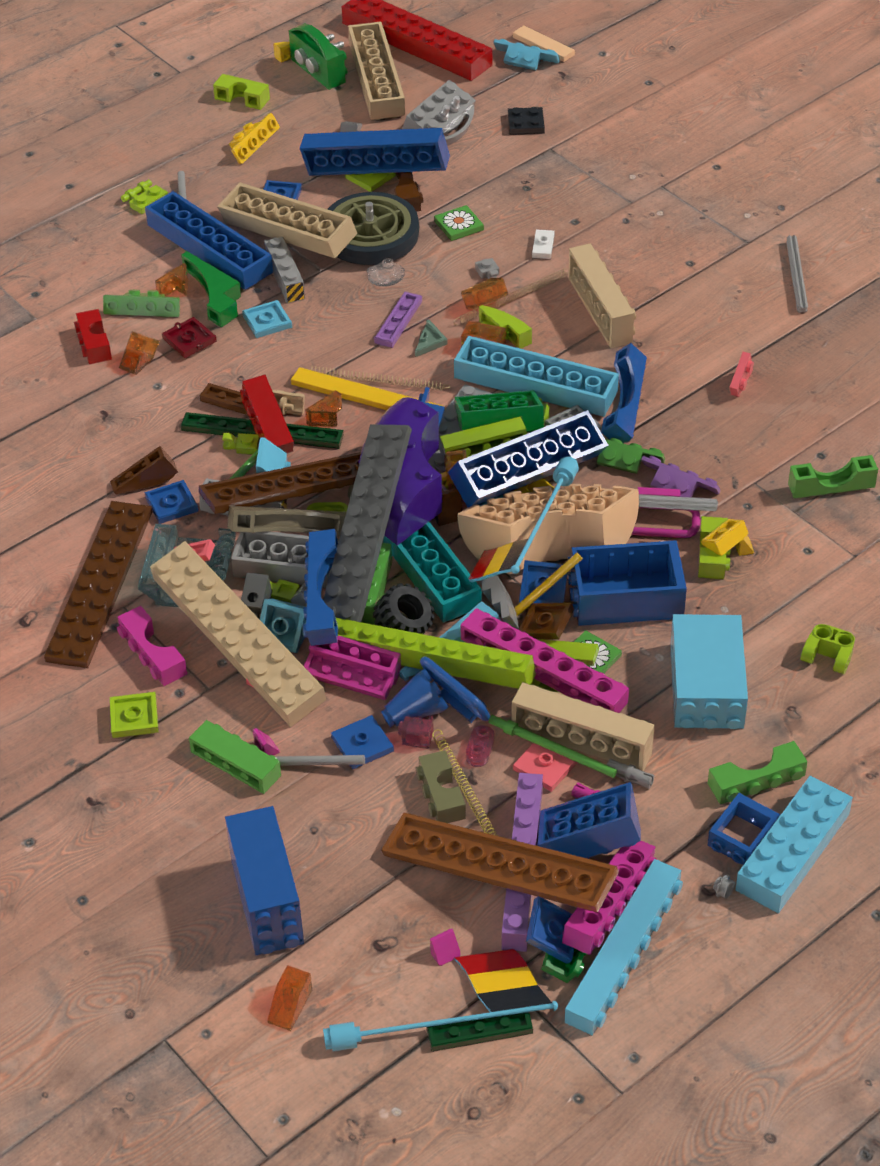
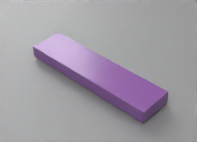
[374,292,422,348]

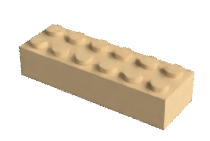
[568,243,636,348]
[512,682,654,771]

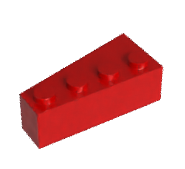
[240,374,294,453]

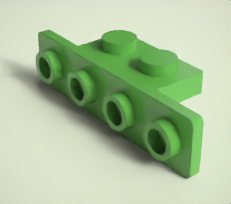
[103,289,180,317]
[597,438,665,474]

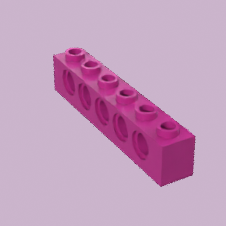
[562,841,657,955]

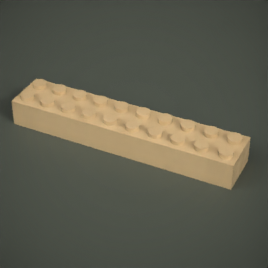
[150,541,326,727]

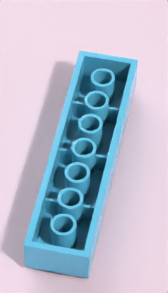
[454,336,619,417]

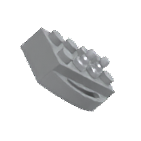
[402,80,476,146]

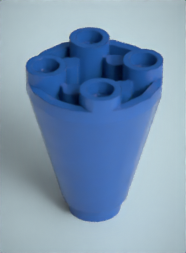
[381,669,448,727]

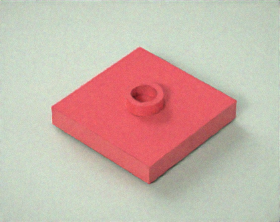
[513,735,578,792]

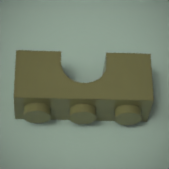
[415,750,466,823]

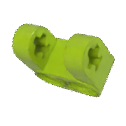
[800,624,855,674]

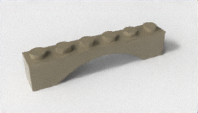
[227,506,347,537]

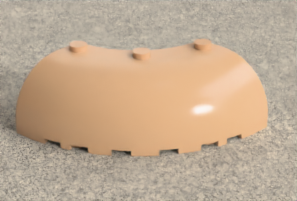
[458,484,639,574]

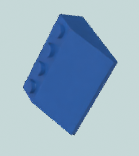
[538,782,641,859]

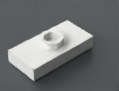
[532,229,555,259]

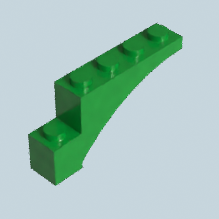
[181,251,241,328]

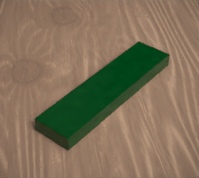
[426,1012,533,1052]

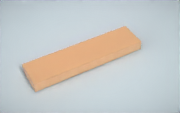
[513,26,575,62]

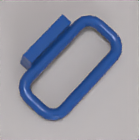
[420,657,490,723]

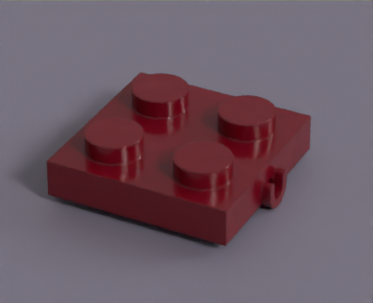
[162,317,217,358]

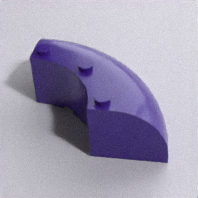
[359,397,442,546]

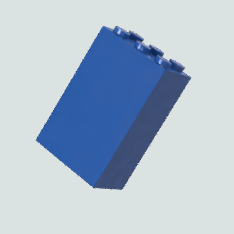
[567,540,687,626]
[225,806,304,955]

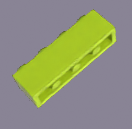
[440,417,527,466]

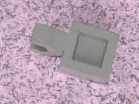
[475,258,499,285]

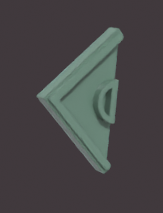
[415,320,448,357]

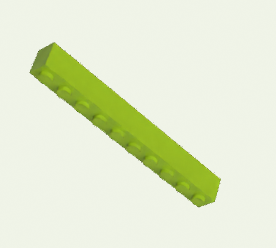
[335,617,536,689]

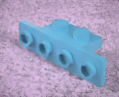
[493,39,560,71]

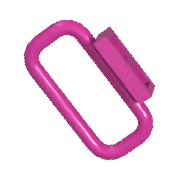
[631,487,700,538]

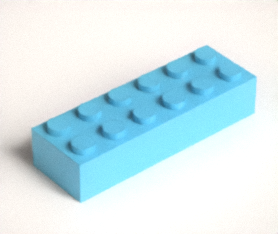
[735,776,853,914]

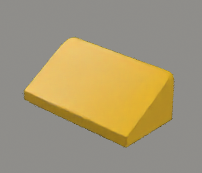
[701,519,748,556]

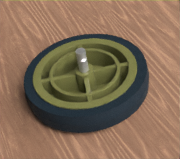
[327,192,420,265]

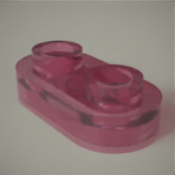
[466,725,495,767]

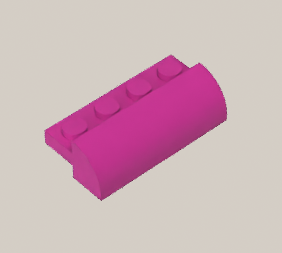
[304,636,401,700]

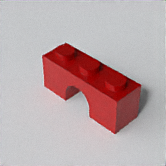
[74,309,112,364]

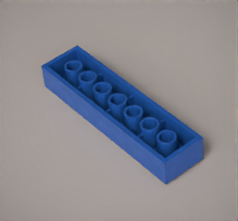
[299,128,450,176]
[145,191,273,290]
[448,410,609,508]

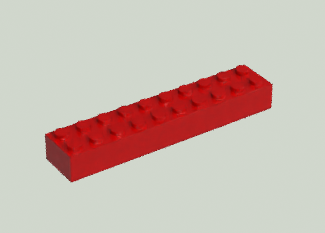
[341,0,493,81]

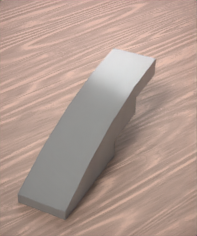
[482,575,519,629]

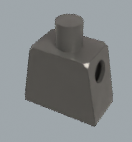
[241,573,272,620]

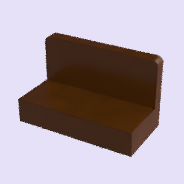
[434,488,462,526]

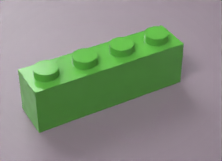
[362,543,393,625]
[189,720,281,794]

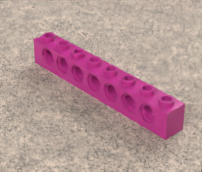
[460,608,629,713]

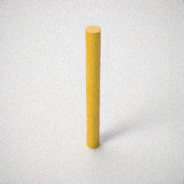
[514,553,583,616]

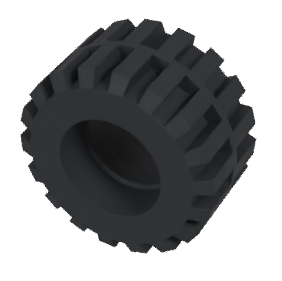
[373,583,435,634]

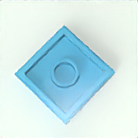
[242,300,292,338]

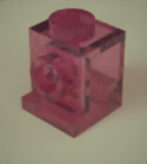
[398,716,434,749]

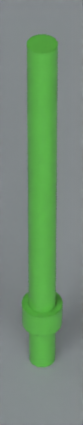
[488,715,617,778]

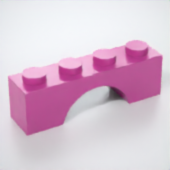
[117,605,187,686]

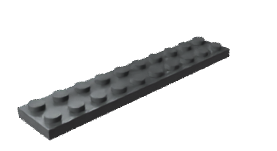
[323,424,412,622]

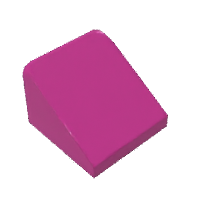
[253,728,280,756]
[430,929,461,966]

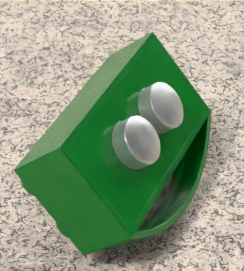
[289,23,348,90]

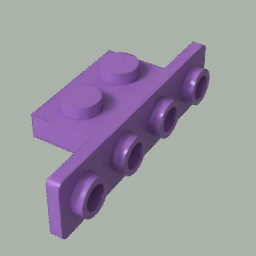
[641,456,721,497]

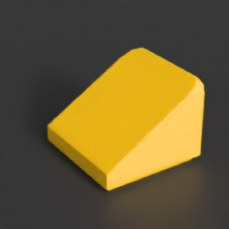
[273,41,291,63]
[735,536,754,556]

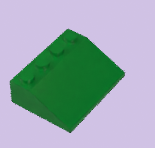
[454,390,544,433]

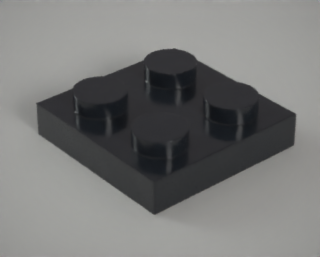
[508,107,545,135]

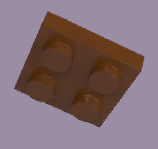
[519,602,574,640]

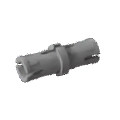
[607,759,655,789]

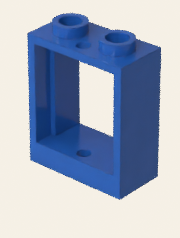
[707,793,781,865]

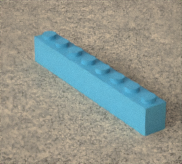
[565,859,683,1036]

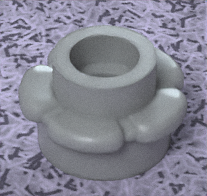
[713,875,735,899]

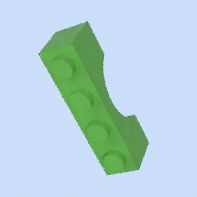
[788,455,878,498]
[707,741,808,804]

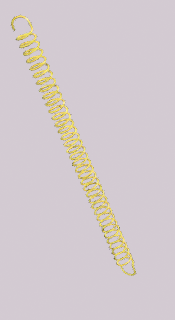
[432,729,498,836]

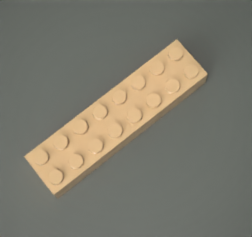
[348,22,405,120]
[217,182,357,258]

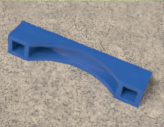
[601,343,647,443]
[303,529,339,646]

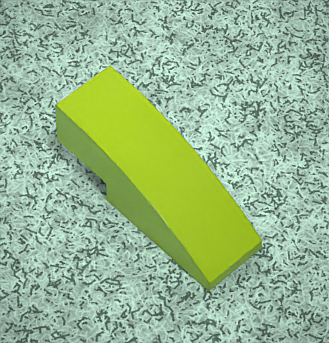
[479,305,532,349]

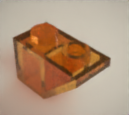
[119,331,159,375]

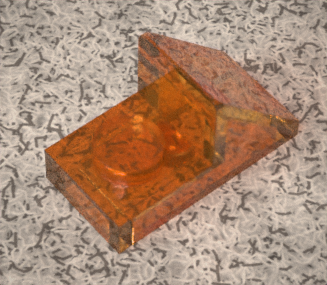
[155,263,188,297]
[305,390,342,427]

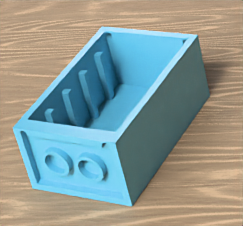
[670,614,748,729]

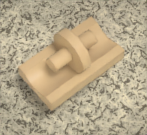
[272,390,305,416]

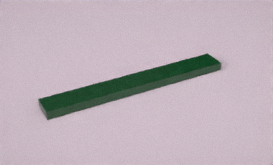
[181,412,344,449]

